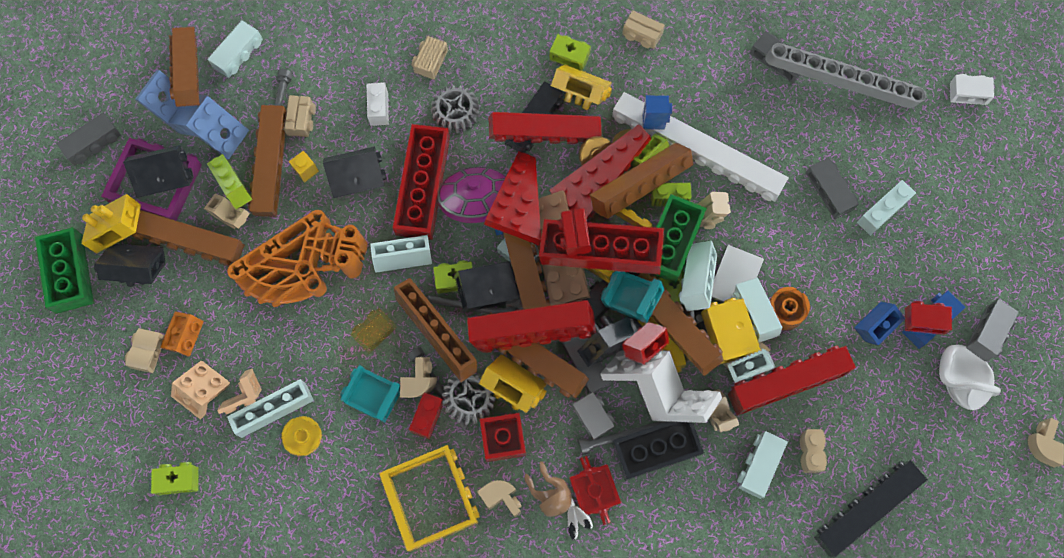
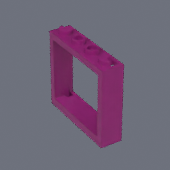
[101,138,202,221]

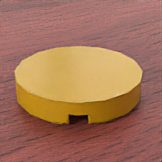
[281,416,322,456]

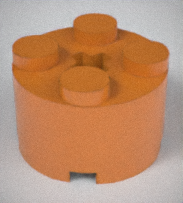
[769,287,810,331]

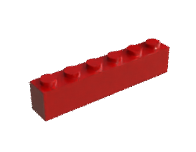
[488,112,602,144]

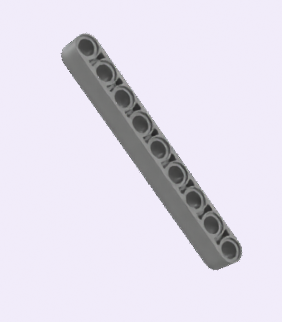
[765,43,926,108]

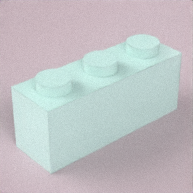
[207,20,263,78]
[857,180,916,236]
[370,235,432,273]
[733,278,782,343]
[737,431,788,499]

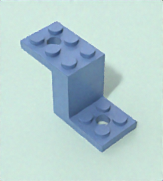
[135,70,249,159]

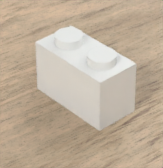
[950,74,994,105]
[367,83,389,126]

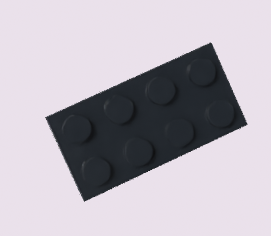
[612,421,704,481]

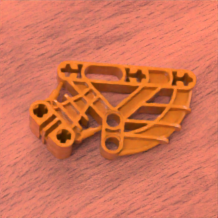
[227,210,368,307]

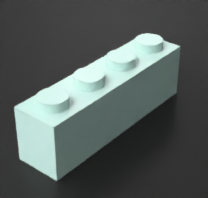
[679,241,717,311]
[227,379,314,438]

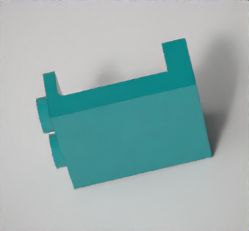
[601,271,665,323]
[340,365,400,423]

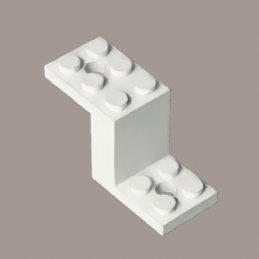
[601,350,722,423]

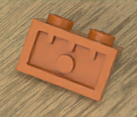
[160,312,204,356]

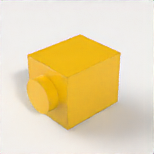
[289,150,319,183]

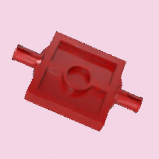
[569,456,621,525]

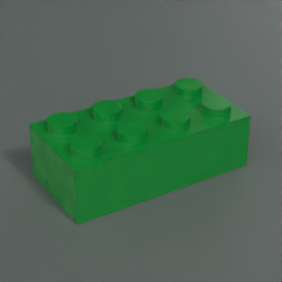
[653,194,707,284]
[35,227,94,314]

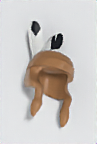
[524,462,593,540]

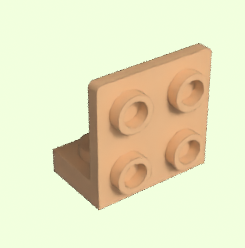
[171,361,230,419]
[217,369,261,414]

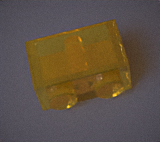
[350,308,397,354]

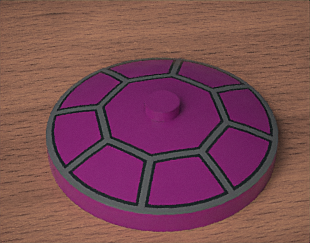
[438,167,506,223]

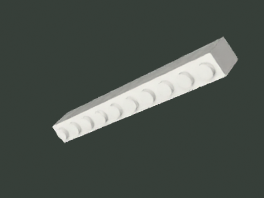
[612,92,789,202]

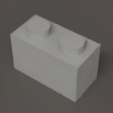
[572,392,615,440]

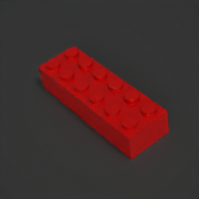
[393,124,450,240]
[539,219,664,275]
[467,300,596,353]
[727,345,856,416]

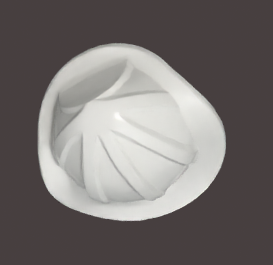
[939,345,1001,410]

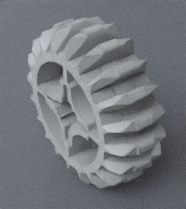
[431,85,480,134]
[442,373,496,425]

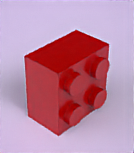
[480,413,526,462]

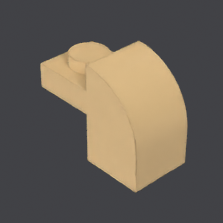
[204,194,250,229]
[400,357,437,398]
[709,389,739,432]
[1028,418,1064,467]
[477,480,522,517]

